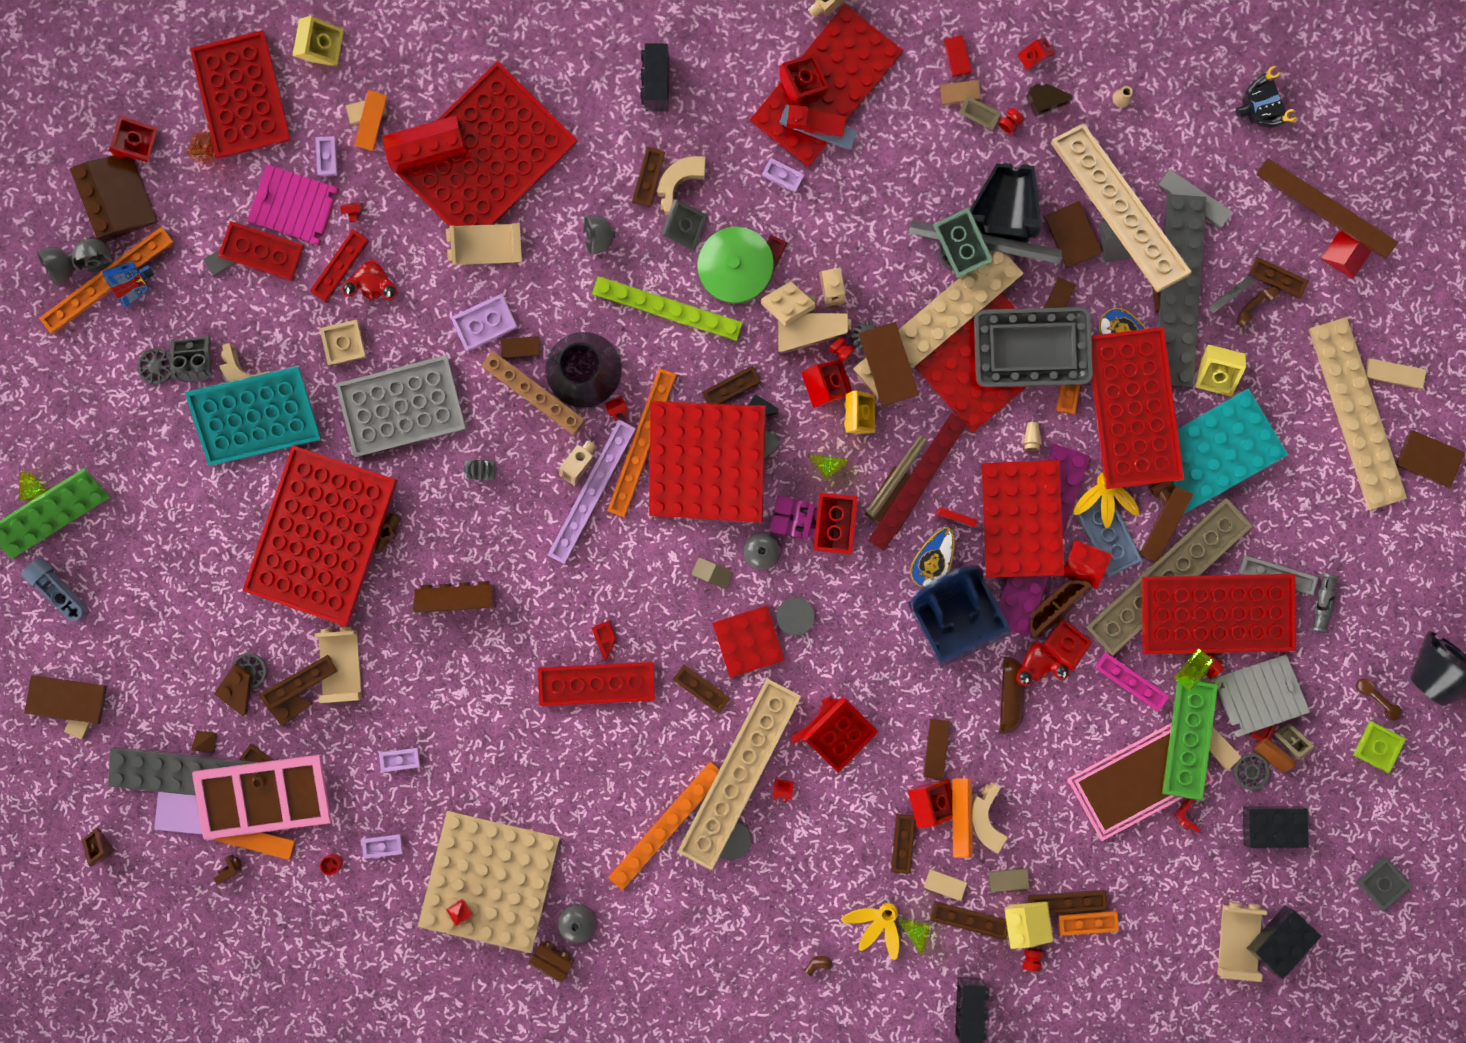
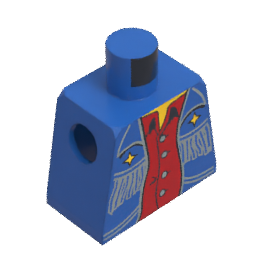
[103,262,154,308]

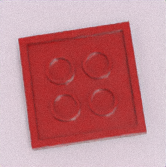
[713,606,785,678]
[802,696,878,773]

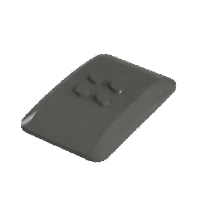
[974,307,1093,387]

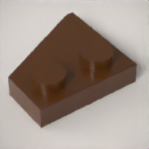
[214,663,252,716]
[259,684,313,727]

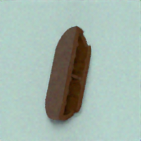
[1029,580,1091,638]
[999,657,1025,733]

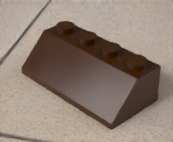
[413,581,496,613]

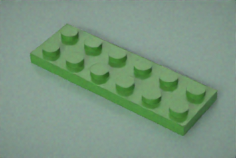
[0,468,110,559]
[1162,678,1218,801]

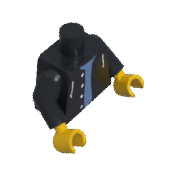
[1236,66,1297,128]

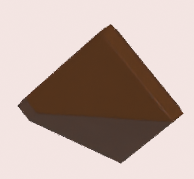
[191,730,217,752]

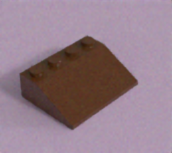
[69,156,158,243]

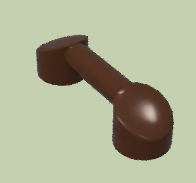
[1237,287,1281,328]
[1356,679,1402,720]

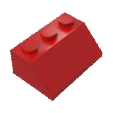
[813,492,858,555]

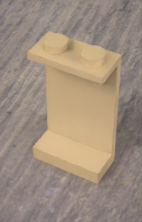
[446,223,522,265]
[315,627,362,703]
[1218,902,1267,982]

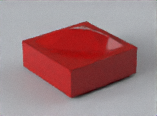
[446,899,473,926]

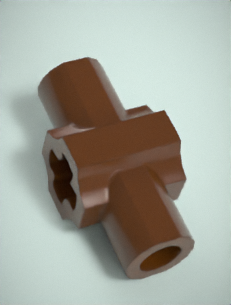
[1147,482,1173,505]
[376,513,401,552]

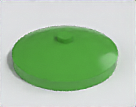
[698,227,774,304]

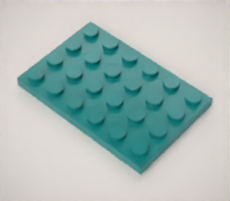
[185,365,321,466]
[1171,388,1288,513]

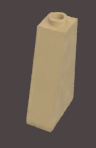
[778,313,851,354]

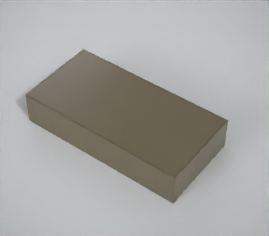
[958,96,1001,131]
[988,868,1030,892]

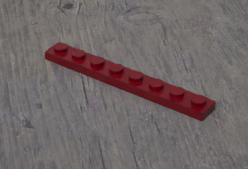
[868,413,968,551]

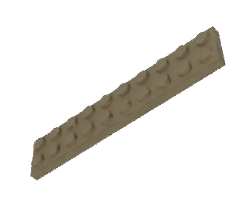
[1085,498,1252,656]

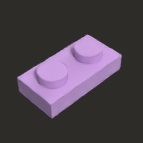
[316,136,338,177]
[762,158,804,193]
[379,747,421,772]
[361,834,404,859]

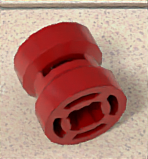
[998,108,1025,135]
[828,336,855,363]
[320,854,343,876]
[1022,948,1044,972]

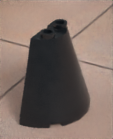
[970,163,1042,242]

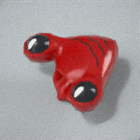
[341,260,398,301]
[1016,642,1069,686]

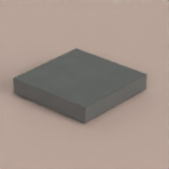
[661,199,708,250]
[1356,856,1412,912]

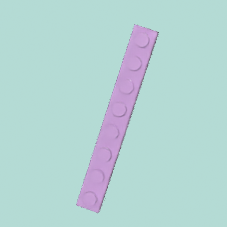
[548,420,636,564]

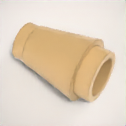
[1113,86,1133,107]
[1023,422,1042,452]

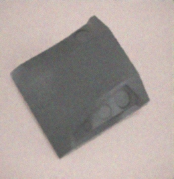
[170,335,212,383]

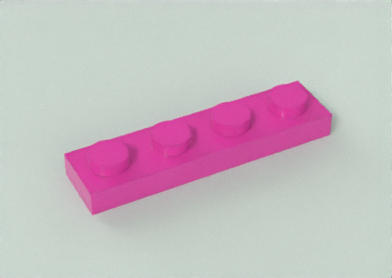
[1094,652,1170,712]

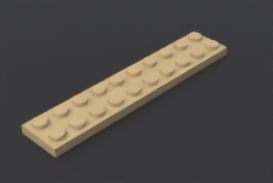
[1051,123,1191,292]
[853,251,1024,398]
[1308,317,1407,510]
[677,679,801,871]

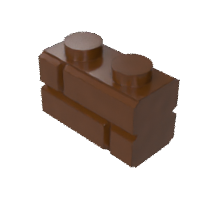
[528,940,575,984]

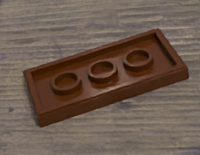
[859,322,919,407]
[24,675,107,724]

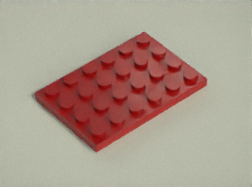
[190,30,292,159]
[982,460,1064,578]

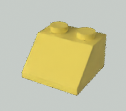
[293,16,344,66]
[1195,344,1246,397]
[1005,902,1054,949]

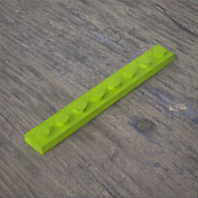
[592,276,743,341]

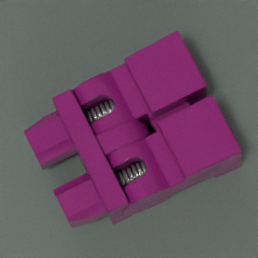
[770,495,817,539]

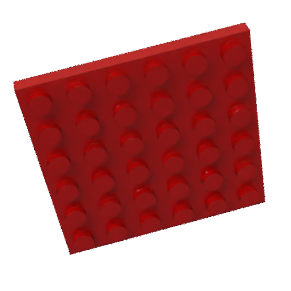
[915,293,1028,433]
[649,401,766,523]

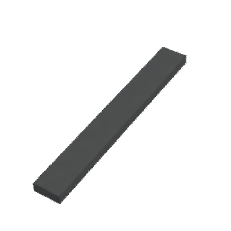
[909,220,1062,264]

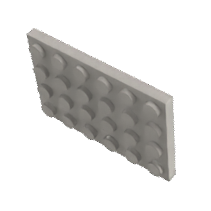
[336,355,466,458]

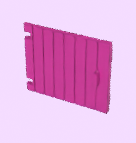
[247,164,339,246]

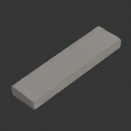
[1158,169,1232,228]
[1238,555,1319,596]

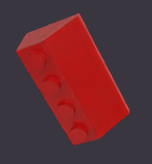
[383,115,467,173]

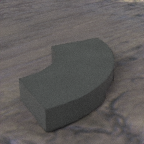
[1209,275,1255,313]

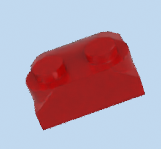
[779,54,829,102]
[109,115,158,162]

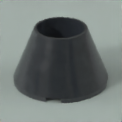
[545,332,622,408]
[1410,631,1466,706]

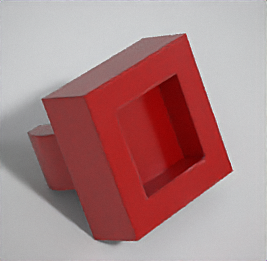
[340,202,363,222]
[605,396,627,421]
[1196,653,1224,679]
[772,778,794,803]

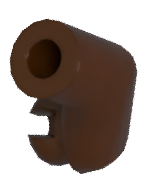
[804,956,833,976]

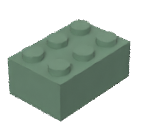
[933,207,993,278]

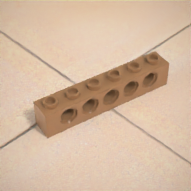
[481,351,586,436]

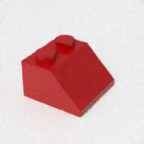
[801,360,852,408]
[1064,539,1112,589]
[908,779,953,828]

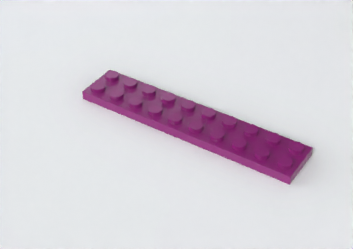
[998,444,1090,637]

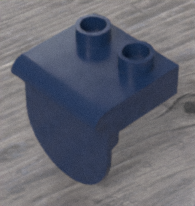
[907,565,1011,668]

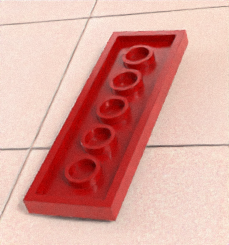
[538,662,655,706]

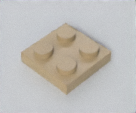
[761,281,815,326]
[320,319,367,366]

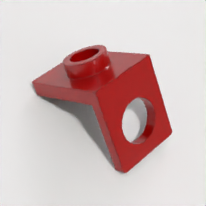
[1017,38,1055,70]
[1174,798,1201,833]

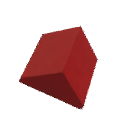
[1321,230,1372,279]

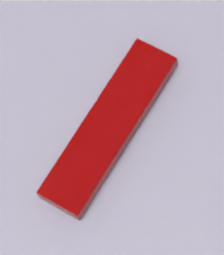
[310,229,369,303]

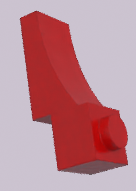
[786,105,846,137]
[790,696,838,743]

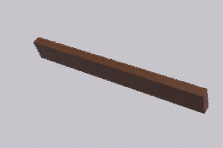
[1256,158,1399,259]

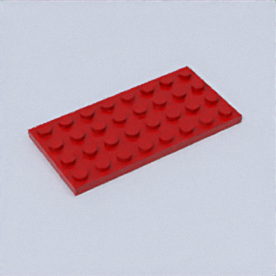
[750,4,903,168]
[1091,327,1184,490]
[1142,573,1296,655]

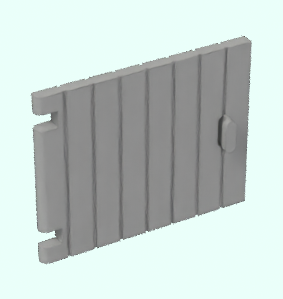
[1214,654,1310,737]

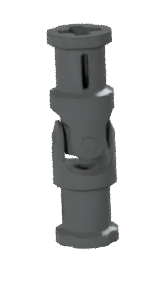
[1311,573,1339,633]

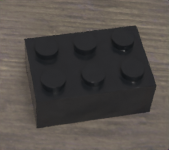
[640,43,669,111]
[1243,806,1309,848]
[1247,906,1322,980]
[955,977,989,1043]

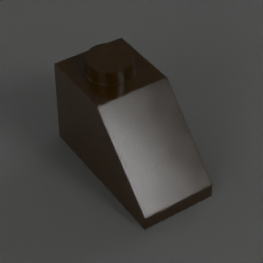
[1026,84,1073,117]

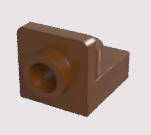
[213,854,242,885]

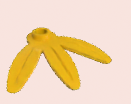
[1073,472,1139,528]
[841,903,899,960]

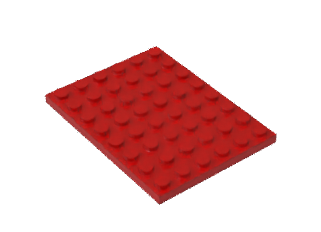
[396,61,578,227]
[242,445,398,627]

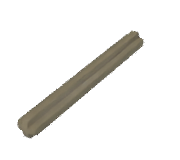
[866,435,928,517]

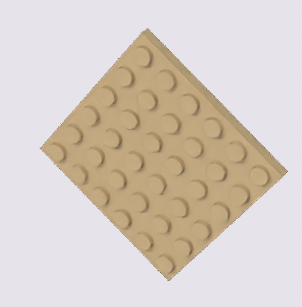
[418,811,560,953]

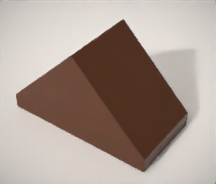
[82,828,116,867]

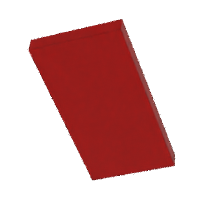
[218,221,304,282]

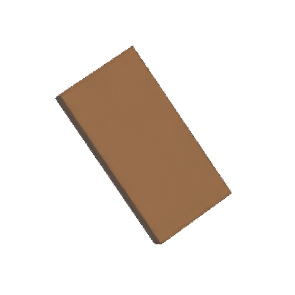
[940,80,981,105]

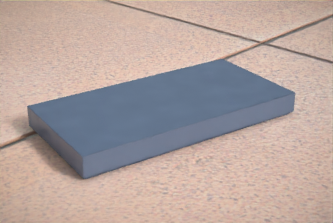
[1077,496,1143,578]

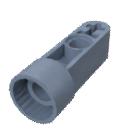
[21,557,89,621]

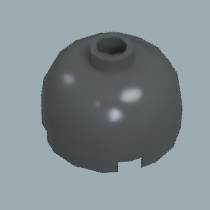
[583,215,616,254]
[72,237,113,272]
[37,246,73,286]
[743,533,781,570]
[558,903,597,944]

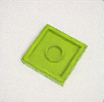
[1353,721,1406,774]

